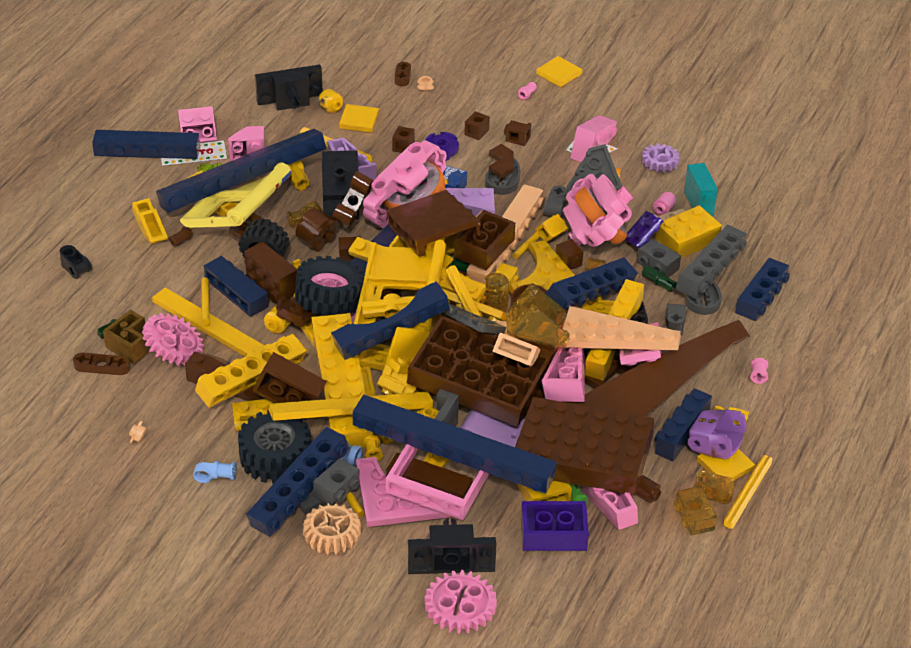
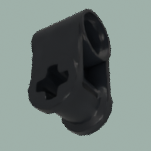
[60,245,92,279]

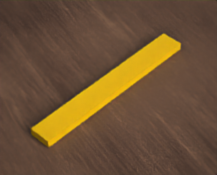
[152,288,265,357]
[269,392,433,421]

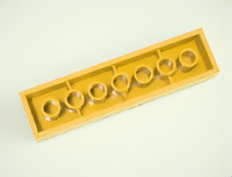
[311,313,373,448]

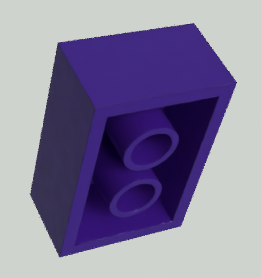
[521,501,589,551]

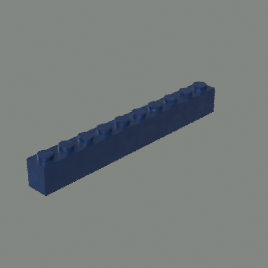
[156,128,327,213]
[353,395,557,494]

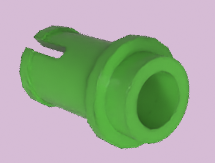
[570,484,588,505]

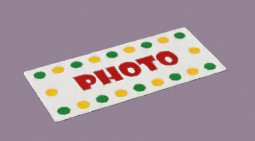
[161,141,227,166]

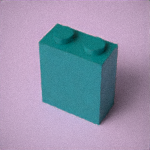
[684,163,718,217]

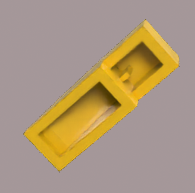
[132,198,168,244]

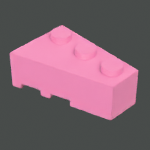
[570,115,617,162]

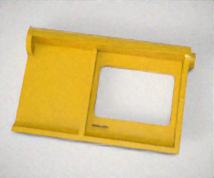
[354,239,446,331]

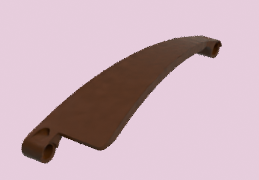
[570,320,750,417]

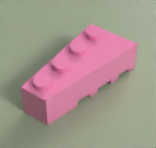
[542,346,585,402]
[579,485,638,530]

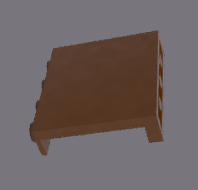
[386,190,481,257]

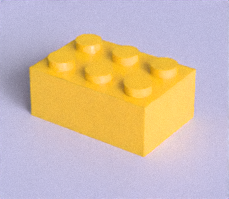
[655,205,722,258]

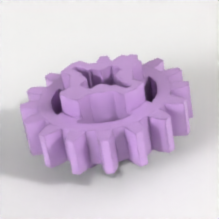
[642,143,680,173]

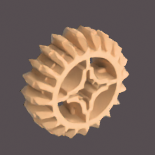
[303,502,361,556]

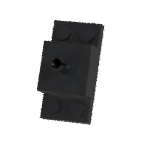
[255,64,323,111]
[322,150,359,219]
[408,518,497,574]

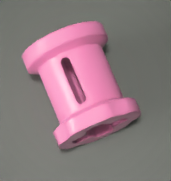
[750,358,768,384]

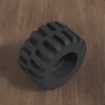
[238,218,290,258]

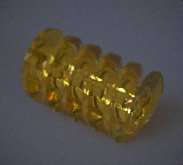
[484,273,509,312]

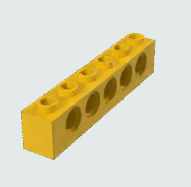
[195,334,307,408]

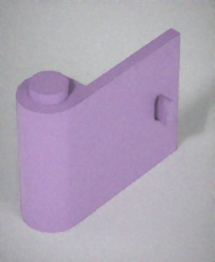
[460,409,525,447]

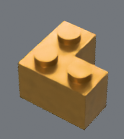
[103,310,147,364]

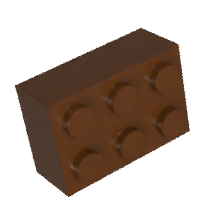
[454,210,516,270]
[244,242,298,304]
[252,352,327,420]

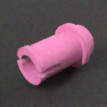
[518,82,537,99]

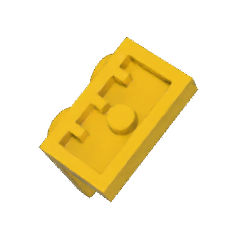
[385,327,430,374]

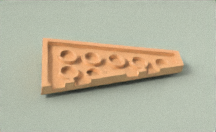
[559,306,681,350]

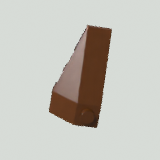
[185,351,260,401]

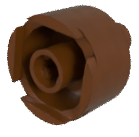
[295,208,337,252]

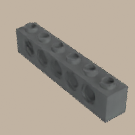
[676,224,747,299]

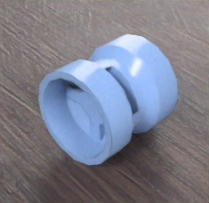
[341,442,362,466]

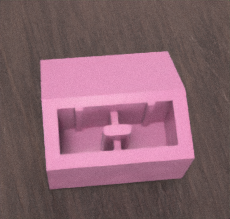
[178,106,217,142]
[228,126,265,161]

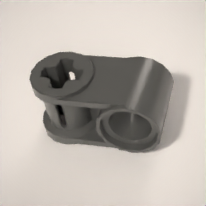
[543,186,567,218]
[666,303,686,336]

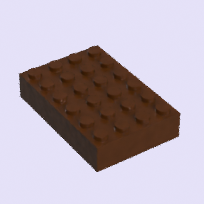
[407,316,551,427]
[515,397,654,496]

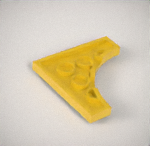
[508,241,574,293]

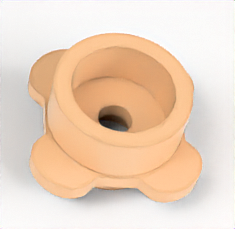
[417,76,434,91]
[129,421,147,443]

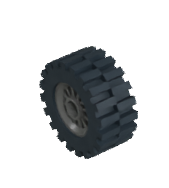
[238,410,311,484]

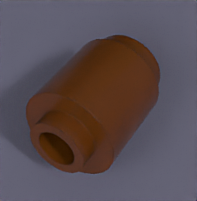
[636,475,662,503]

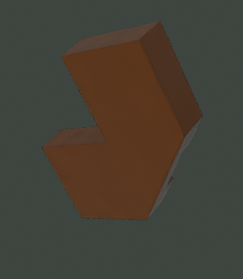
[489,144,514,179]

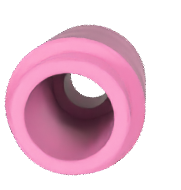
[653,192,676,215]

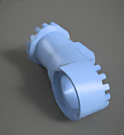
[193,461,237,483]

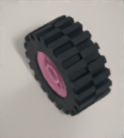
[295,256,364,316]

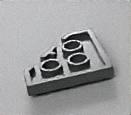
[566,144,622,193]

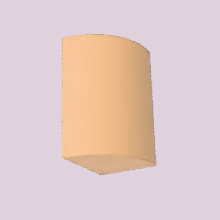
[493,333,540,366]

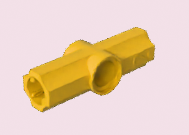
[288,160,310,191]
[362,294,415,318]

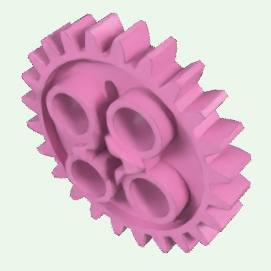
[142,313,204,366]
[425,570,497,634]

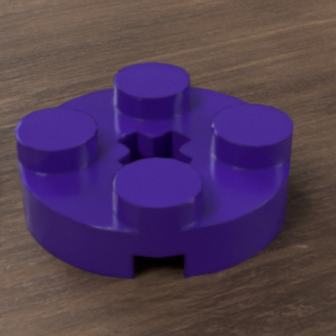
[425,132,459,161]

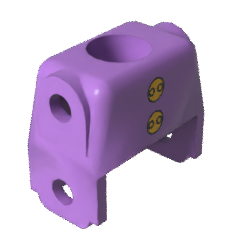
[688,409,747,459]

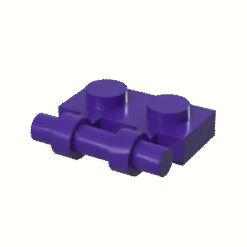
[625,211,664,249]

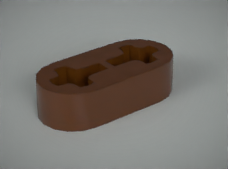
[395,62,411,87]

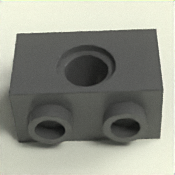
[637,239,681,277]
[313,458,360,506]

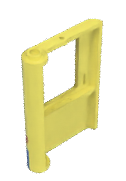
[180,163,291,228]

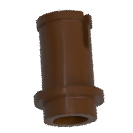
[169,227,193,247]

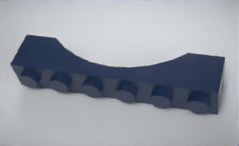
[331,281,450,360]

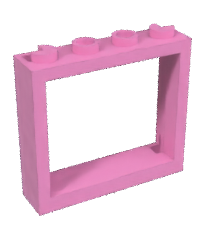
[385,444,489,520]

